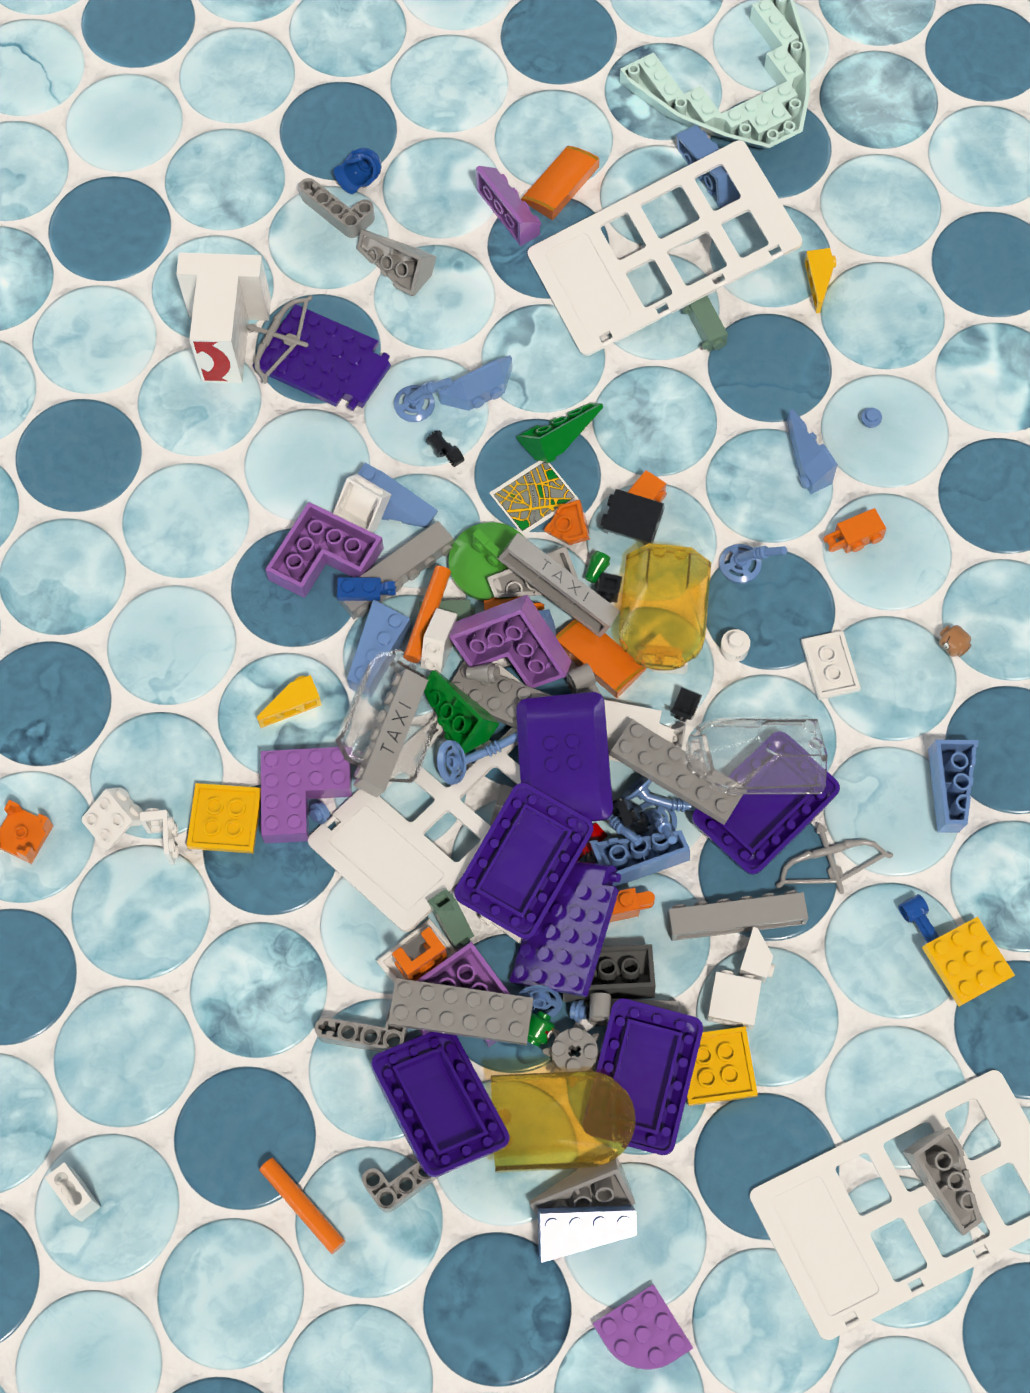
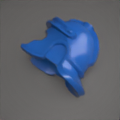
[334,148,382,194]

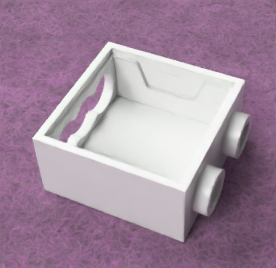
[333,474,392,532]
[420,608,457,673]
[707,970,762,1030]
[45,1162,101,1222]

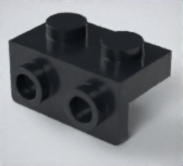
[612,798,649,834]

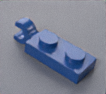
[337,578,396,601]

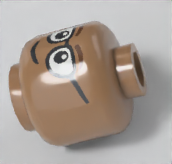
[939,625,972,657]

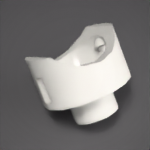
[721,629,750,662]

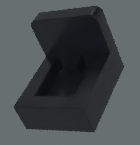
[597,573,622,603]
[670,687,702,722]

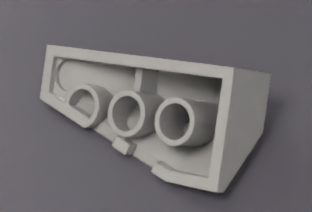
[356,229,436,296]
[487,547,578,598]
[902,1127,982,1235]
[530,1152,636,1218]

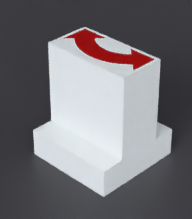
[176,253,271,383]

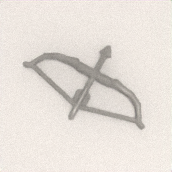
[247,295,313,384]
[776,823,893,894]

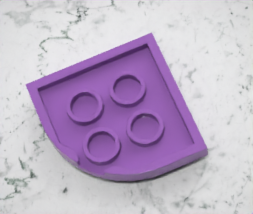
[592,1284,693,1370]

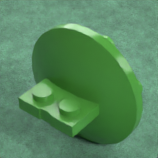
[449,522,524,601]

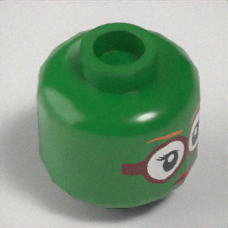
[527,1011,555,1047]

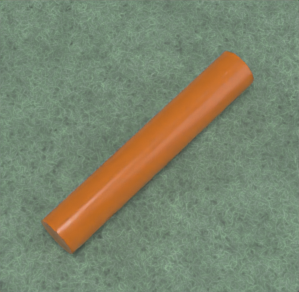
[403,565,451,663]
[259,1158,346,1254]

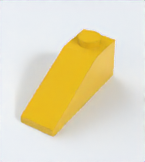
[804,248,836,313]
[257,675,322,728]

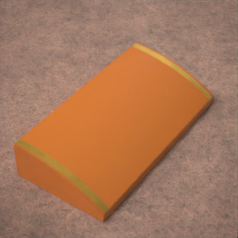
[521,146,599,221]
[556,619,646,699]

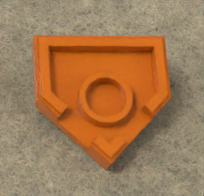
[544,499,590,545]

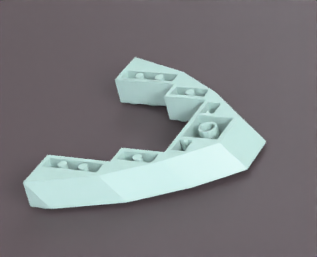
[620,0,810,148]

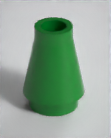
[584,551,611,584]

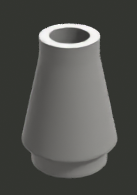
[466,663,500,685]

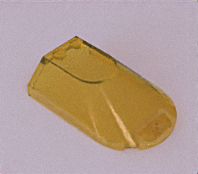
[619,543,711,671]
[491,1071,635,1173]

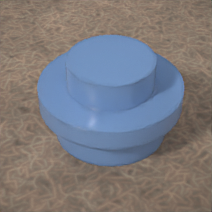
[861,408,882,428]
[309,802,330,824]
[570,1000,588,1023]

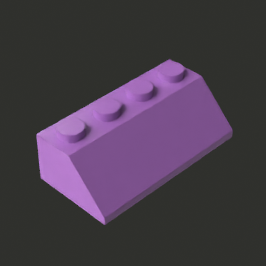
[476,166,541,246]

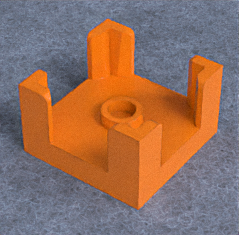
[0,800,53,864]
[392,927,447,981]

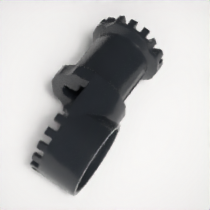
[426,430,464,467]

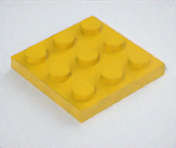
[187,783,261,854]
[922,916,1015,1007]
[687,1026,758,1106]

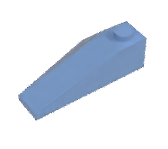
[787,409,838,494]
[358,463,438,528]

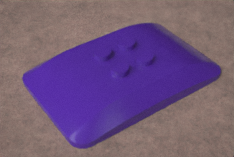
[516,692,613,822]
[692,732,840,875]
[454,783,593,939]
[583,999,703,1155]
[371,1032,510,1177]

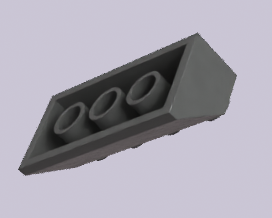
[562,944,656,1002]

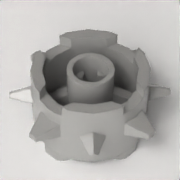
[543,1022,601,1086]

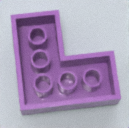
[265,502,384,598]
[449,595,572,688]
[261,746,352,844]
[417,942,511,1048]

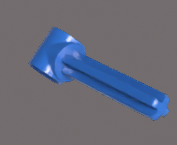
[898,894,939,943]

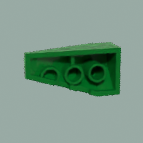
[516,402,603,463]
[424,670,500,754]

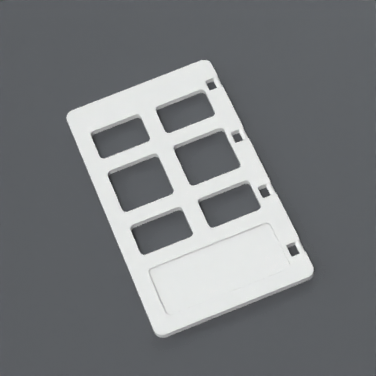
[528,140,802,356]
[308,664,523,932]
[750,1070,1030,1340]

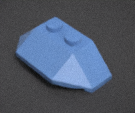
[438,355,512,411]

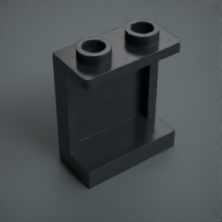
[600,489,665,548]

